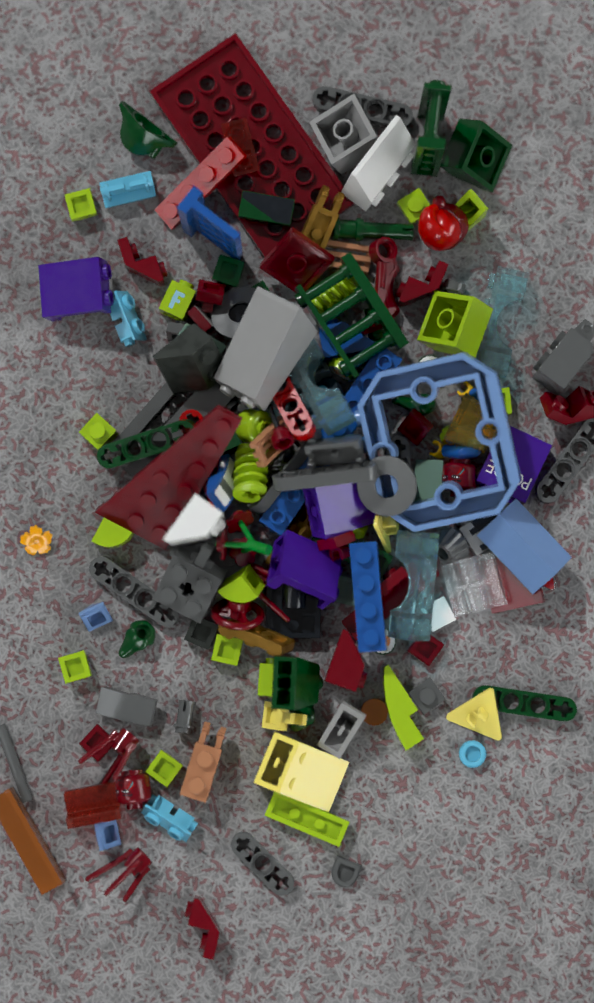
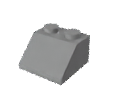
[309,94,378,174]

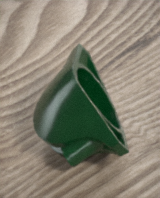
[119,101,178,159]

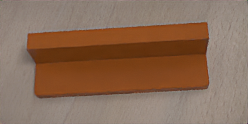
[0,787,67,895]

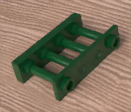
[411,80,452,177]
[294,252,409,379]

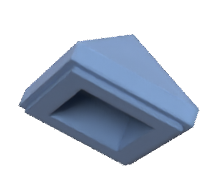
[79,602,113,631]
[94,818,122,851]

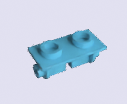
[100,171,156,208]
[110,290,147,347]
[141,794,198,842]

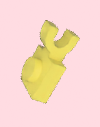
[261,701,307,731]

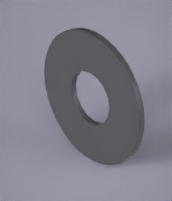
[211,286,256,339]
[357,455,417,516]

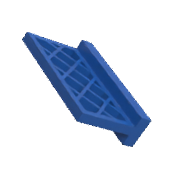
[177,186,243,260]

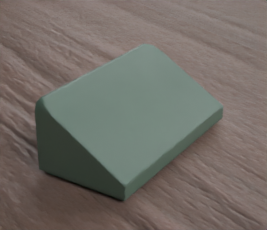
[413,459,443,502]

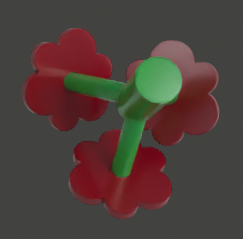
[215,510,273,567]

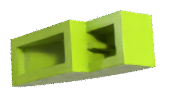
[383,664,424,751]

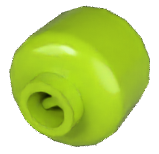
[235,409,272,443]

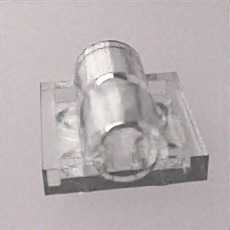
[441,552,508,618]

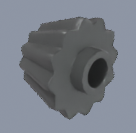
[433,527,470,564]

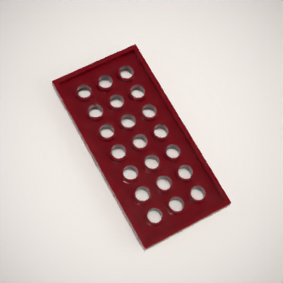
[149,33,355,258]

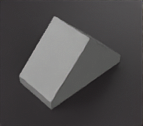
[317,701,366,759]

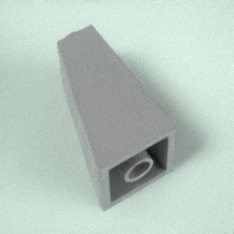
[214,286,318,411]

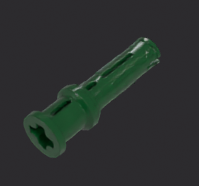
[333,217,414,242]

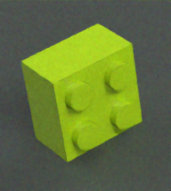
[417,291,493,358]

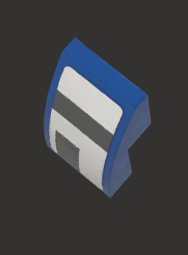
[206,453,235,512]

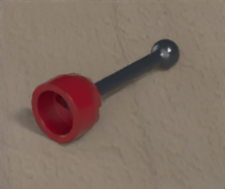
[267,402,294,450]

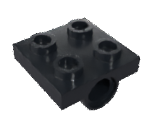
[267,584,321,638]

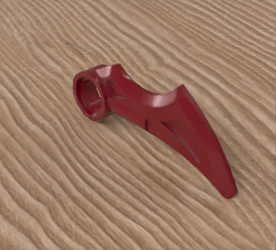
[361,237,400,335]

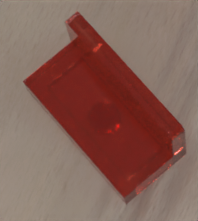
[63,781,123,829]

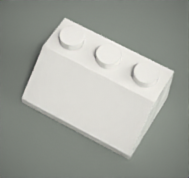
[341,115,416,212]
[163,494,226,547]

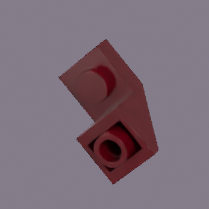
[117,237,168,287]
[395,260,449,307]
[539,386,594,425]
[184,895,221,960]

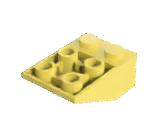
[254,731,349,812]

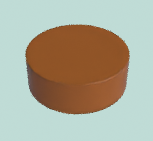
[361,698,388,726]

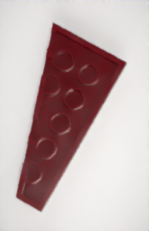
[95,404,242,550]

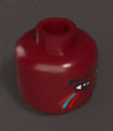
[442,459,476,498]
[115,769,151,810]

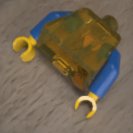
[429,381,498,459]

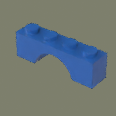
[349,541,387,653]

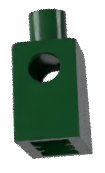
[272,656,323,710]

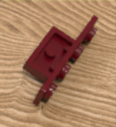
[342,555,439,641]

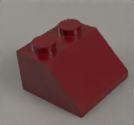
[324,629,368,692]

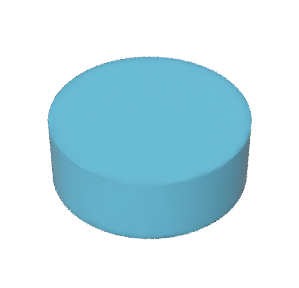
[459,740,486,768]

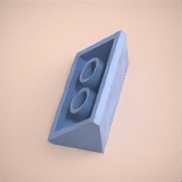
[477,499,572,594]

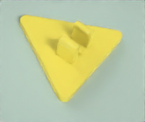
[374,514,399,553]
[446,688,502,741]

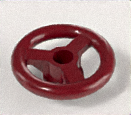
[211,599,265,631]

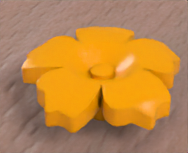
[20,525,53,555]

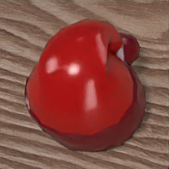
[418,195,469,251]

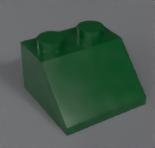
[440,118,513,192]

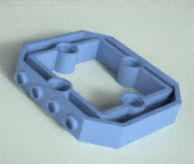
[355,352,522,532]

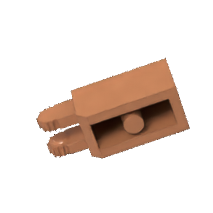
[180,722,227,803]

